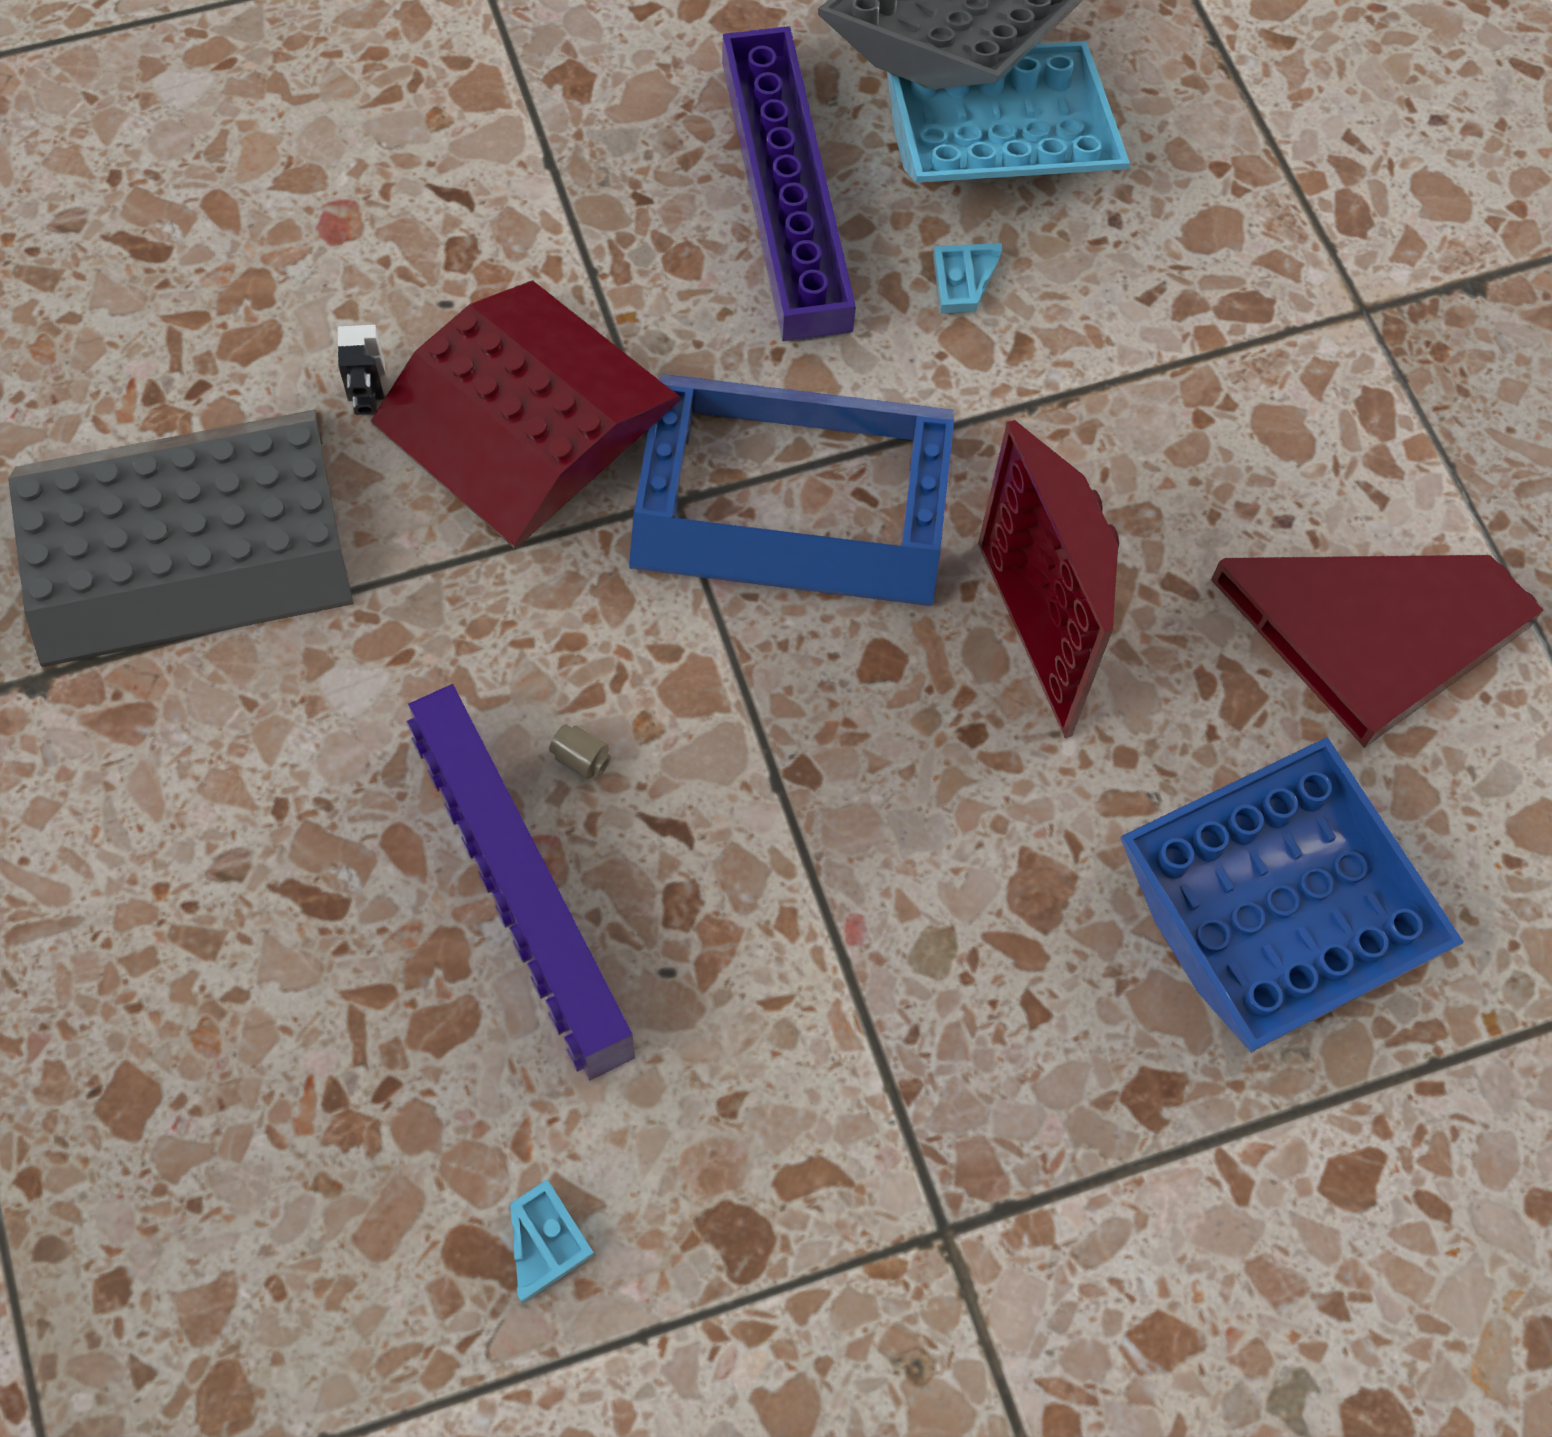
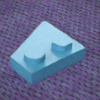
[933,243,1003,313]
[510,1179,595,1304]

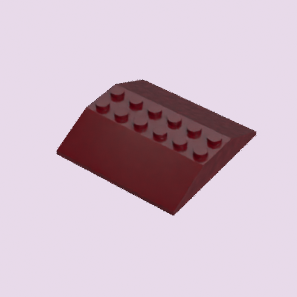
[371,280,680,549]
[978,420,1119,738]

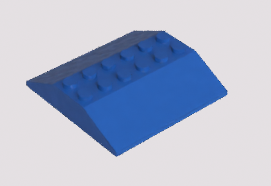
[1120,737,1464,1053]

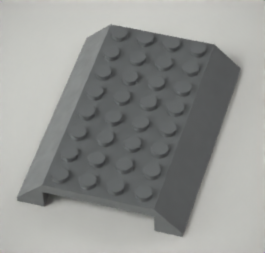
[8,409,353,667]

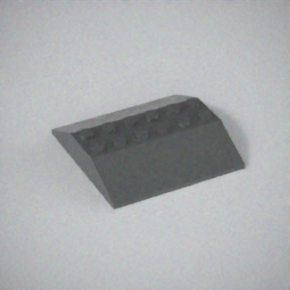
[818,0,1083,90]

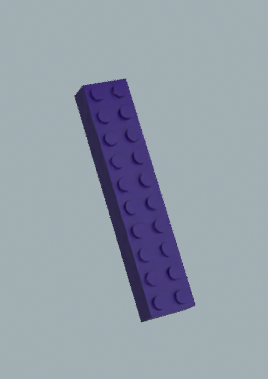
[722,26,856,342]
[406,684,635,1081]

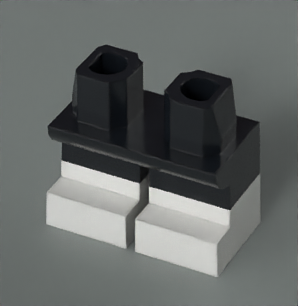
[338,325,385,415]

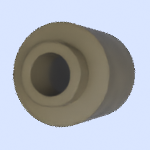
[549,724,611,779]

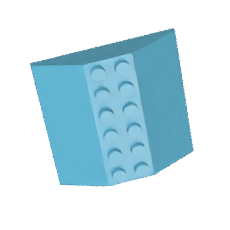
[887,41,1130,183]

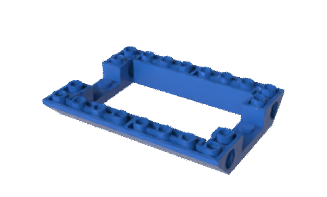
[629,374,954,606]

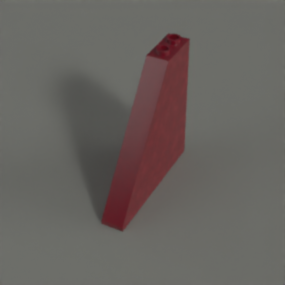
[1211,555,1544,748]

